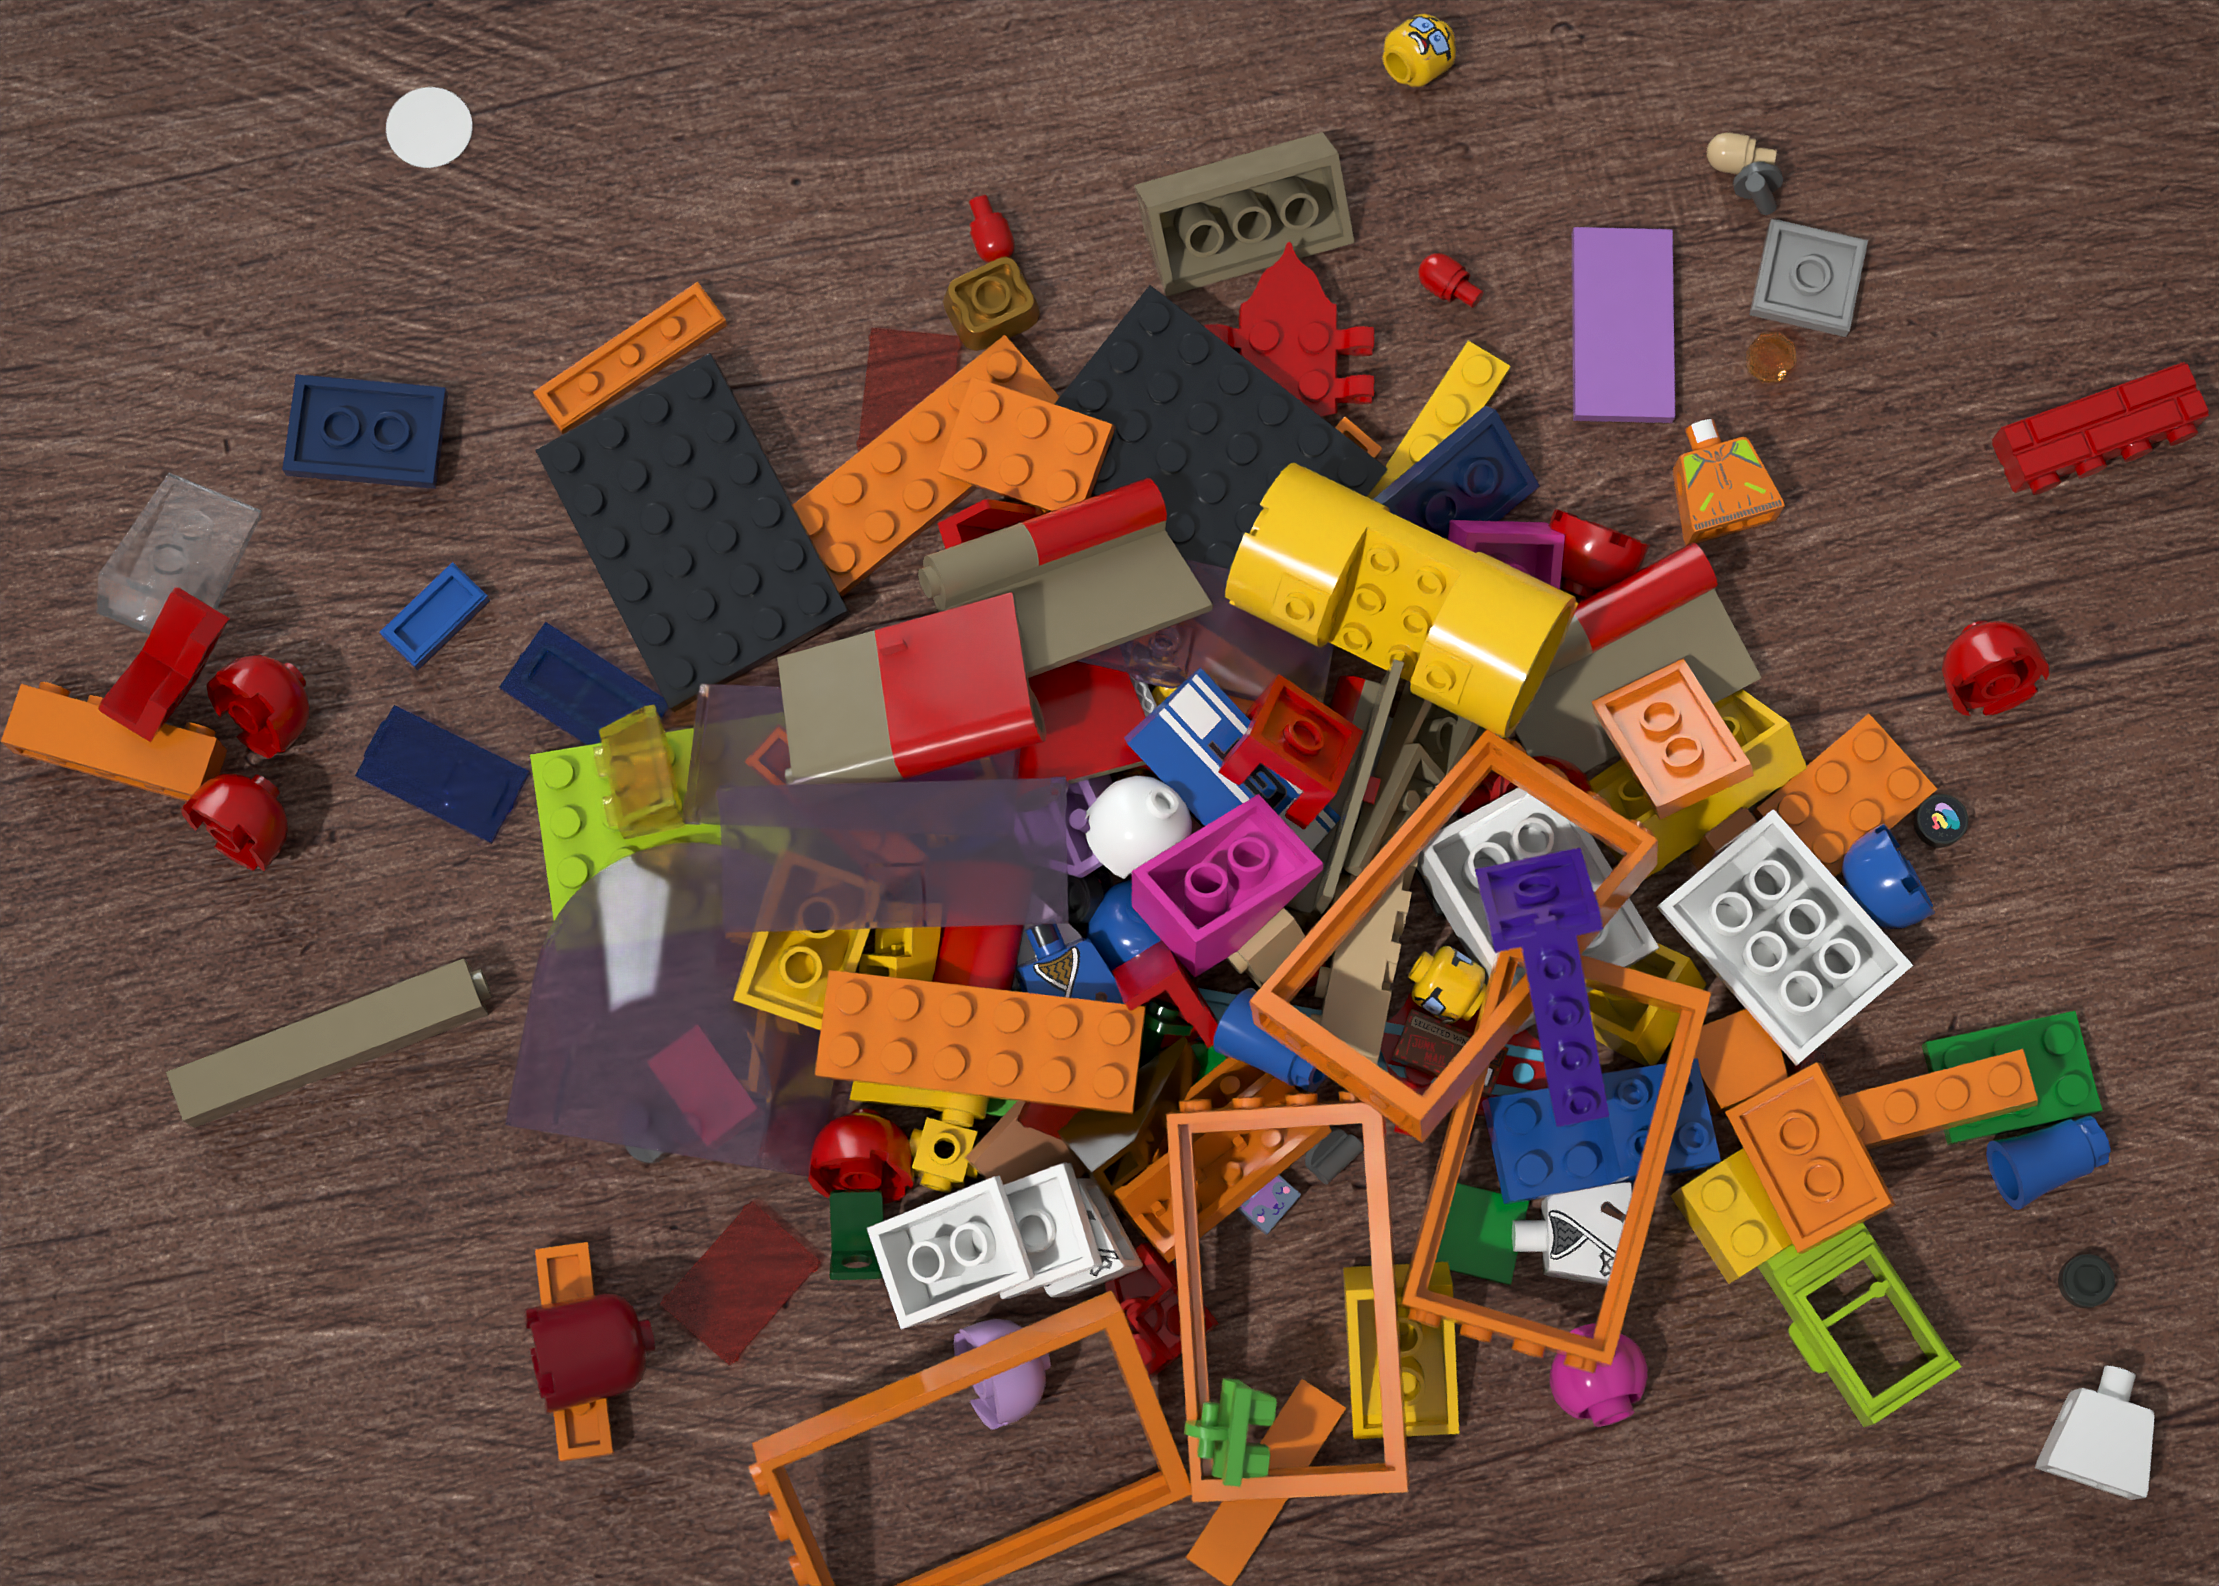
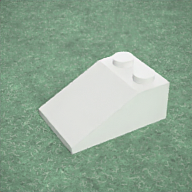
[867,1176,1035,1329]

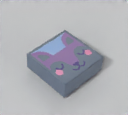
[1236,1175,1301,1236]

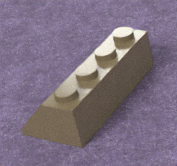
[1134,132,1355,296]

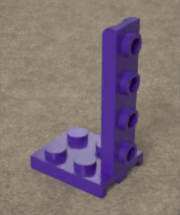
[1475,847,1610,1127]

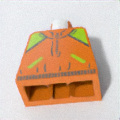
[1673,419,1785,546]

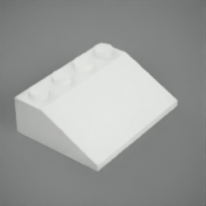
[1417,787,1659,1034]
[1657,809,1913,1066]

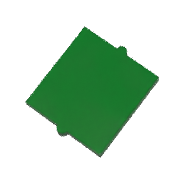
[1435,1183,1529,1286]

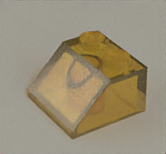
[593,704,685,840]

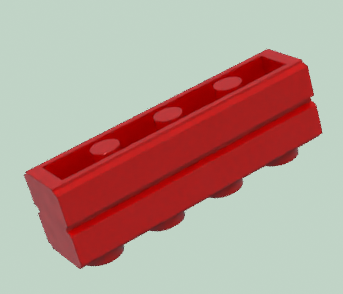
[1992,362,2209,495]

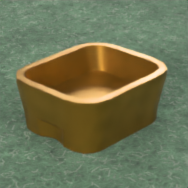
[943,257,1040,351]

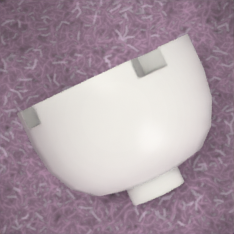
[1085,776,1192,879]

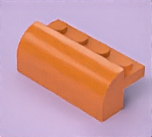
[1110,1057,1332,1263]

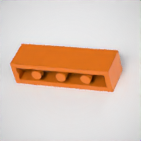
[1,682,227,801]
[1840,1049,2038,1150]

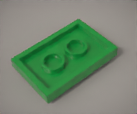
[1921,1011,2102,1145]

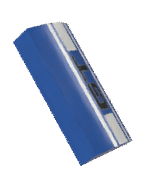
[1124,667,1341,851]

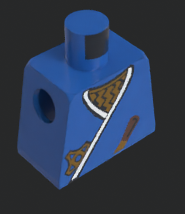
[1016,918,1125,1004]

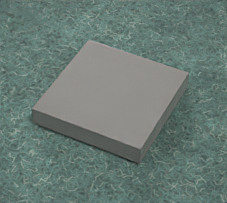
[1749,219,1868,337]

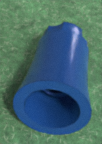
[1214,988,1328,1093]
[1986,1116,2111,1210]

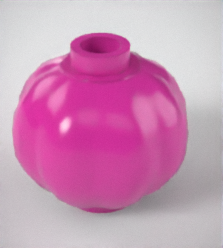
[1549,1324,1648,1427]

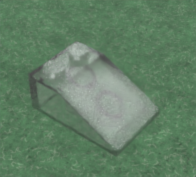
[97,472,262,634]

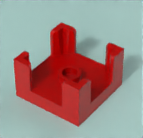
[1218,673,1364,830]

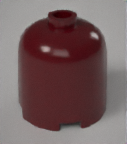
[524,1294,655,1414]

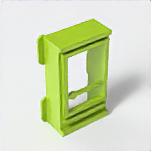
[1757,1222,1962,1427]

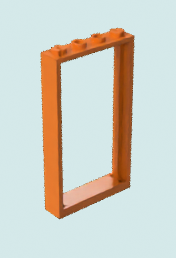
[1249,729,1658,1143]
[1398,947,1711,1374]
[1166,1090,1410,1502]
[749,1290,1192,1586]

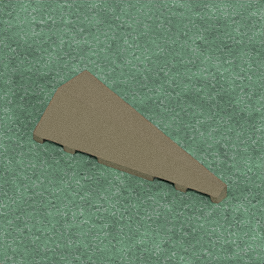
[1343,681,1503,876]

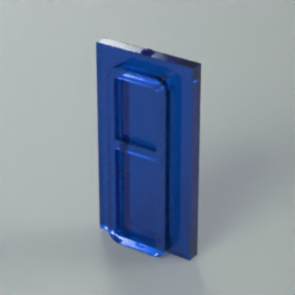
[499,622,669,745]
[355,705,530,844]

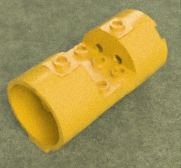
[1225,462,1578,739]

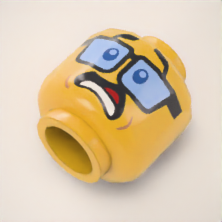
[1383,14,1456,87]
[1408,946,1487,1024]

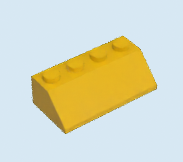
[1589,689,1807,880]

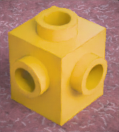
[909,1113,979,1193]

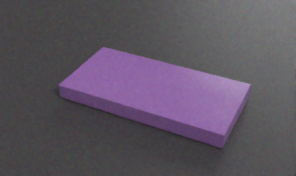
[1572,227,1675,423]

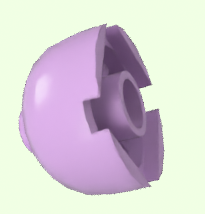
[954,1319,1050,1430]

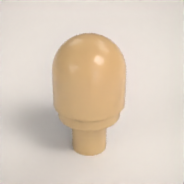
[1707,133,1777,174]

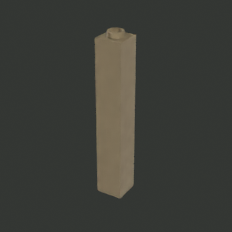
[166,958,492,1128]

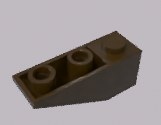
[1057,1036,1202,1198]

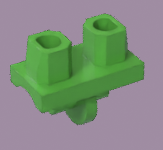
[1184,1378,1277,1487]

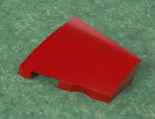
[1105,1242,1219,1379]

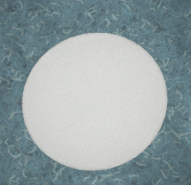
[386,87,472,168]

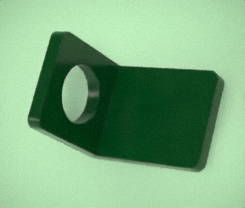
[829,1189,883,1280]

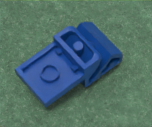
[1482,1058,1721,1204]

